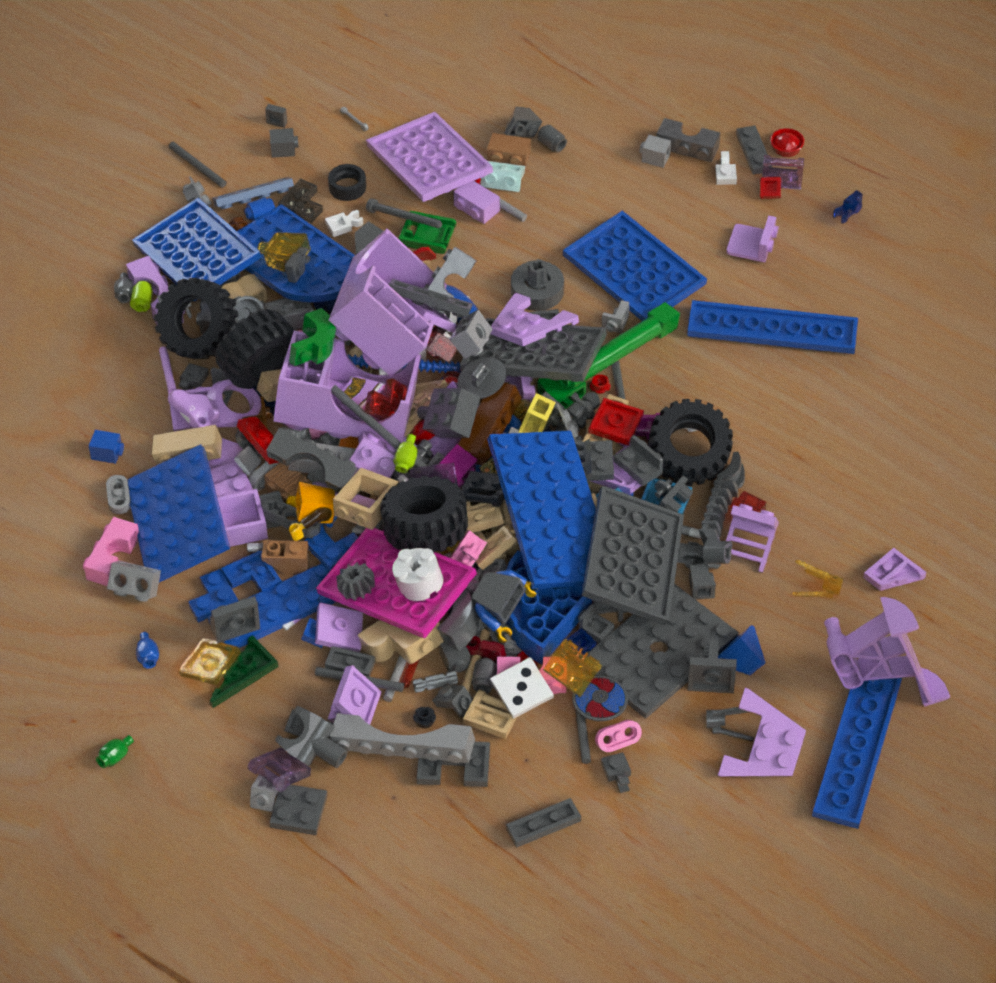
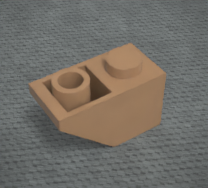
[262,540,310,575]

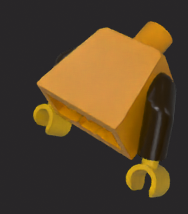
[286,482,335,541]

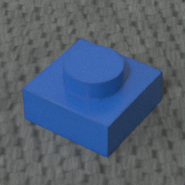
[301,618,323,648]

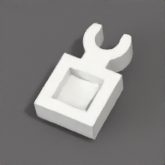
[325,210,363,237]

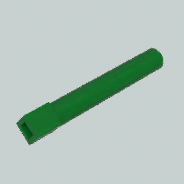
[559,302,680,390]

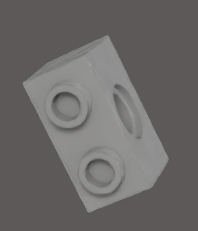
[450,310,493,359]

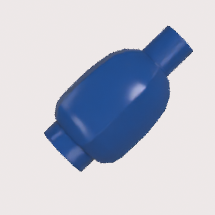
[136,632,159,669]

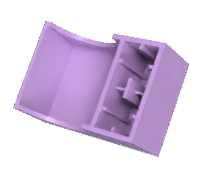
[329,229,447,377]
[273,331,421,445]

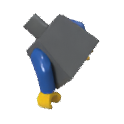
[467,570,538,643]

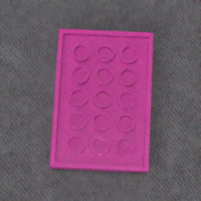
[316,528,477,639]

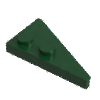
[209,635,279,708]

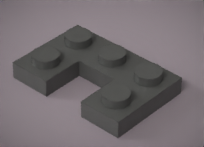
[417,742,490,787]

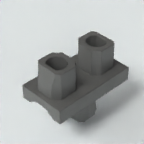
[567,392,600,429]
[654,476,693,512]

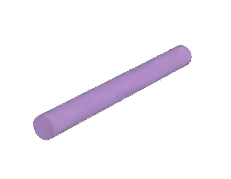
[159,347,176,394]

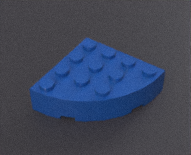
[506,550,592,665]

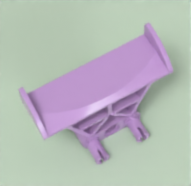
[824,597,950,707]

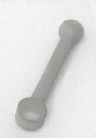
[340,107,369,131]

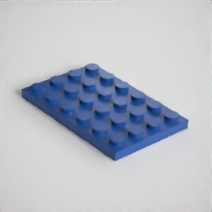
[132,197,262,301]
[563,210,707,321]
[127,444,230,583]

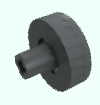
[511,259,564,311]

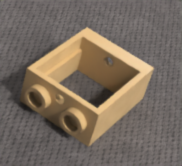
[333,468,399,530]

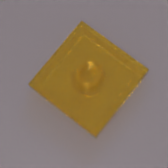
[178,638,241,686]

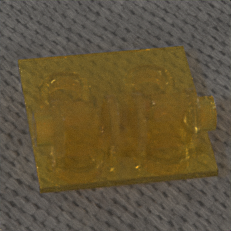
[543,639,602,697]

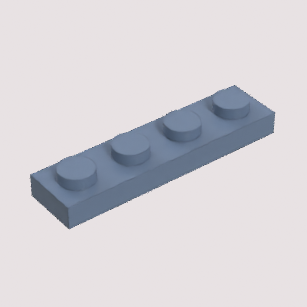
[212,177,294,209]

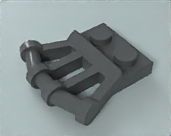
[574,439,614,481]

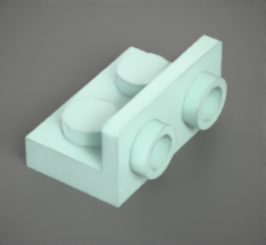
[481,161,525,192]

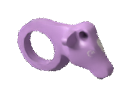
[168,379,261,428]

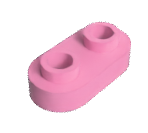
[595,720,642,752]

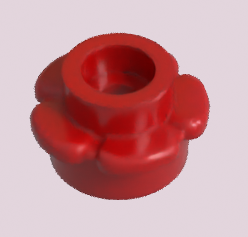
[590,374,611,394]

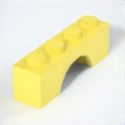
[519,393,556,433]

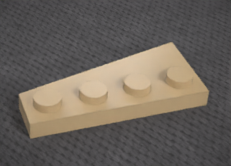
[405,379,448,437]

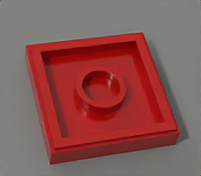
[588,398,644,446]

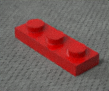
[237,416,279,464]

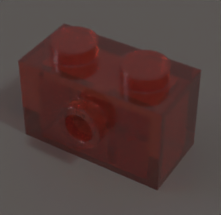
[426,326,457,362]

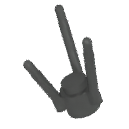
[706,707,754,741]

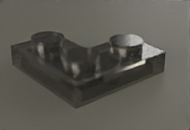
[278,178,323,223]

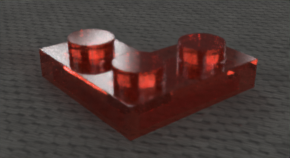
[365,378,407,420]

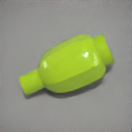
[393,434,417,473]

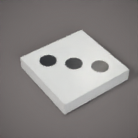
[490,657,554,719]

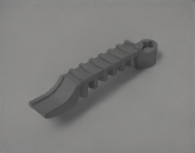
[699,452,745,564]

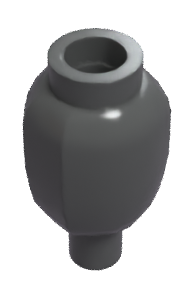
[114,273,133,303]

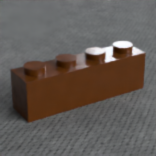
[458,383,522,466]

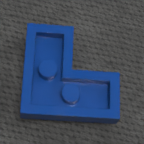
[304,529,358,572]
[221,550,282,592]
[188,569,239,623]

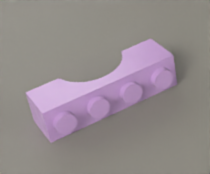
[126,256,185,326]

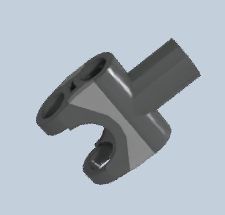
[275,706,348,768]

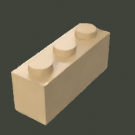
[152,425,222,465]

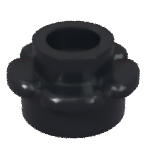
[413,707,436,728]

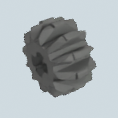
[336,562,375,601]

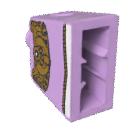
[336,376,389,422]

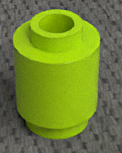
[130,281,153,312]

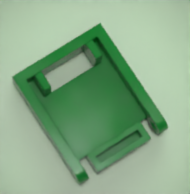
[399,210,457,254]

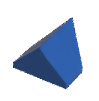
[718,625,766,675]

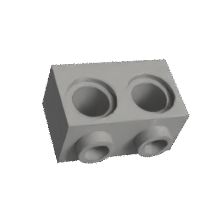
[107,560,161,601]

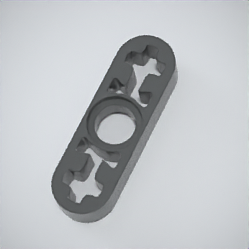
[263,499,321,538]

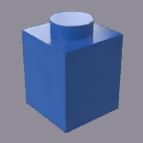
[89,430,124,464]

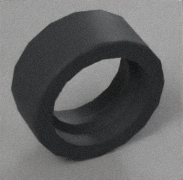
[328,164,367,201]

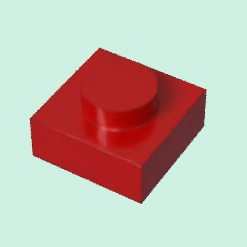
[760,177,781,199]

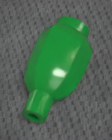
[96,735,134,769]

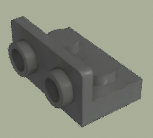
[614,435,663,486]

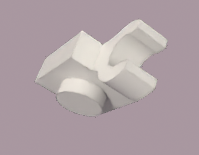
[715,151,737,185]

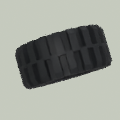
[154,278,239,359]
[215,309,295,389]
[648,399,733,486]
[380,476,468,553]

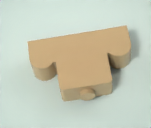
[358,611,449,664]

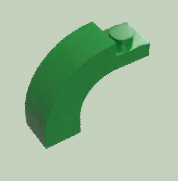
[289,308,336,366]

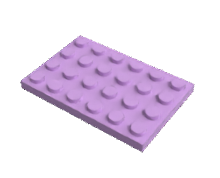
[366,112,493,202]

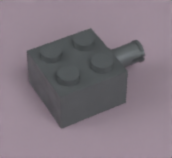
[417,388,480,438]

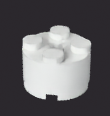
[392,548,443,601]

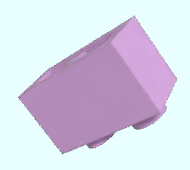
[453,181,500,224]

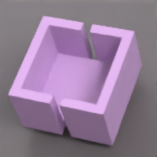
[217,489,268,547]

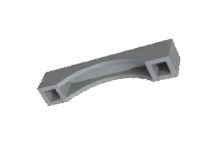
[330,713,475,763]

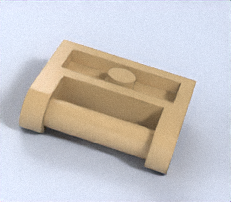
[463,690,519,739]

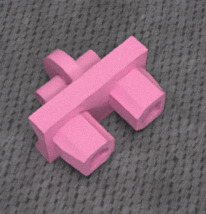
[450,530,487,567]

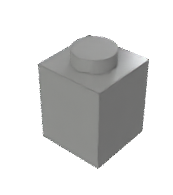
[639,135,671,168]

